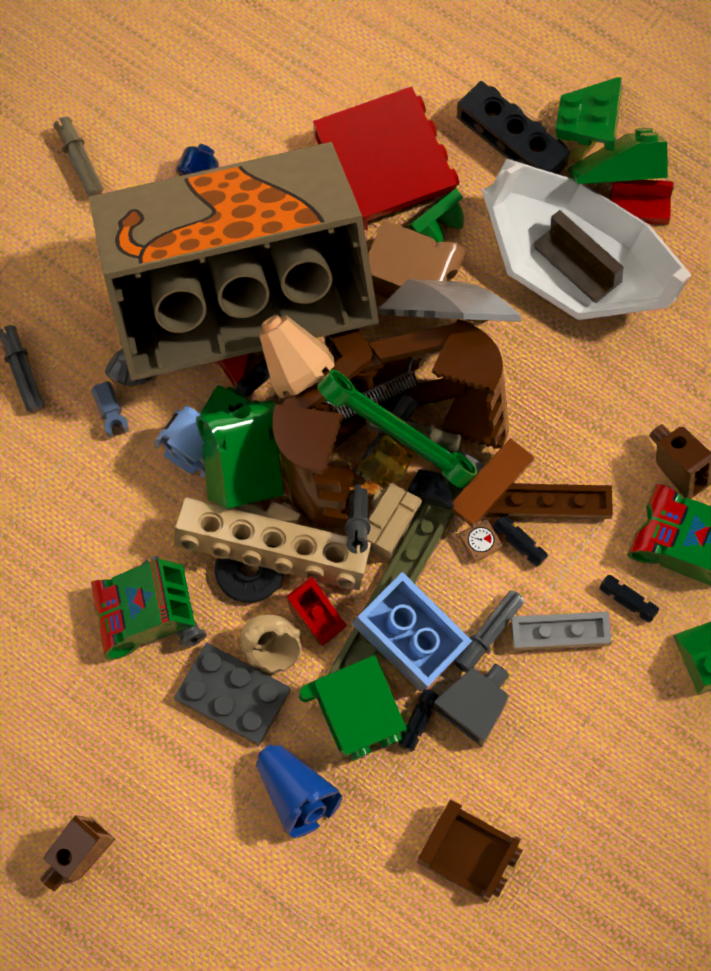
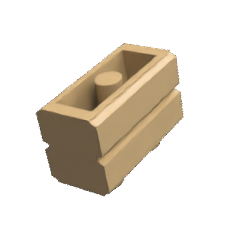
[367,483,422,560]

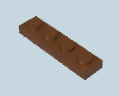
[485,483,613,519]

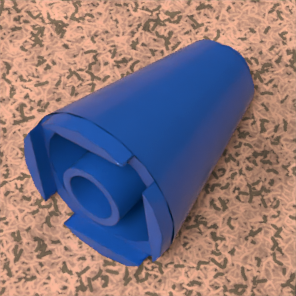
[256,745,342,838]

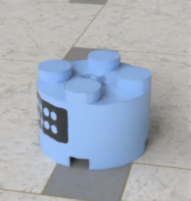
[154,405,205,478]

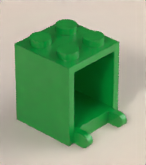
[299,655,407,762]

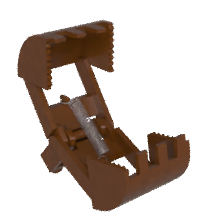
[273,319,509,529]

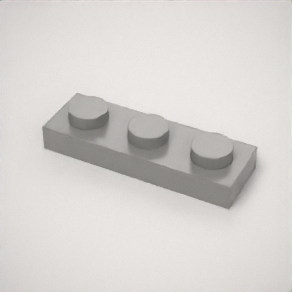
[511,612,611,651]

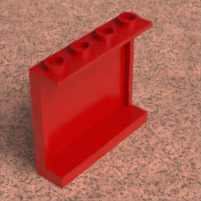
[313,86,460,231]

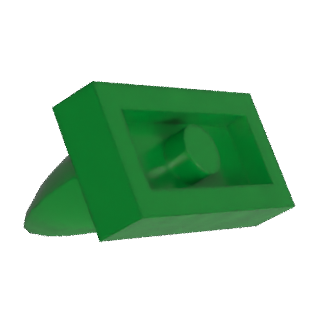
[404,188,464,242]

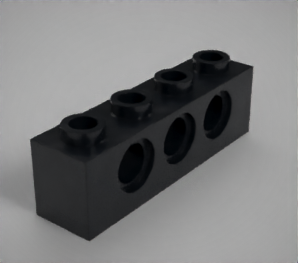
[456,80,570,174]

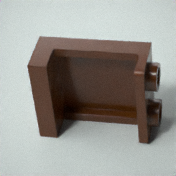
[417,799,523,902]

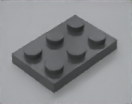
[174,642,291,746]

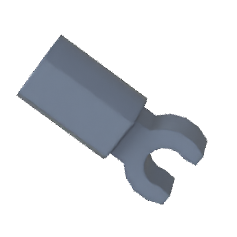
[91,382,129,438]

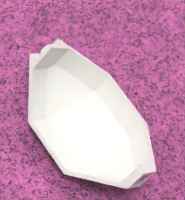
[482,159,691,320]

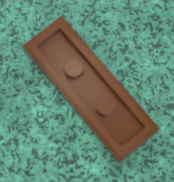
[450,438,535,528]

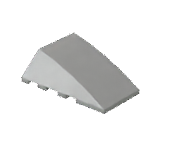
[378,279,521,322]

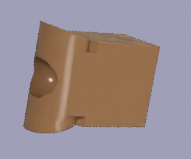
[368,219,466,319]

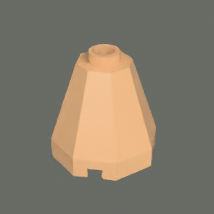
[259,315,335,398]

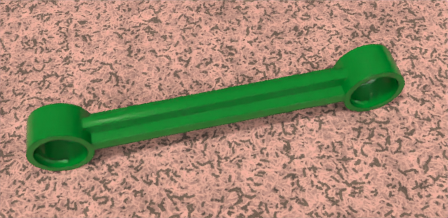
[318,369,477,488]

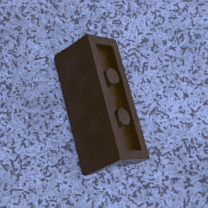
[534,210,624,303]

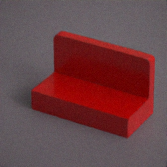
[610,180,674,225]

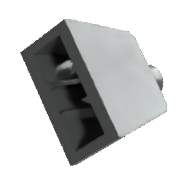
[433,664,510,747]

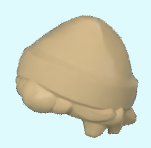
[240,614,301,674]

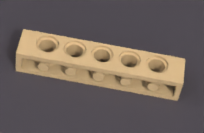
[174,497,371,591]

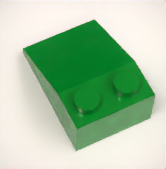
[568,128,668,184]

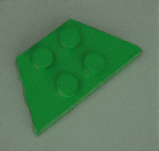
[556,77,622,151]

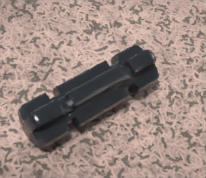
[235,358,270,397]
[493,515,548,567]
[599,575,659,623]
[398,689,439,752]

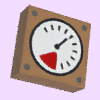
[459,519,503,563]

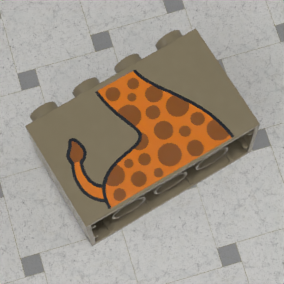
[88,142,379,381]

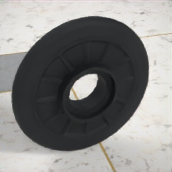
[215,538,284,603]

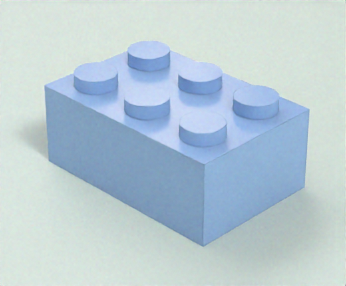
[351,572,472,692]

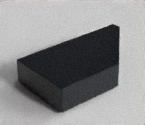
[406,469,454,510]

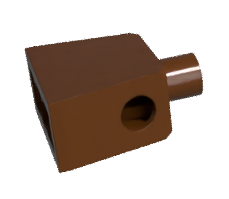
[649,424,711,499]
[40,815,115,892]

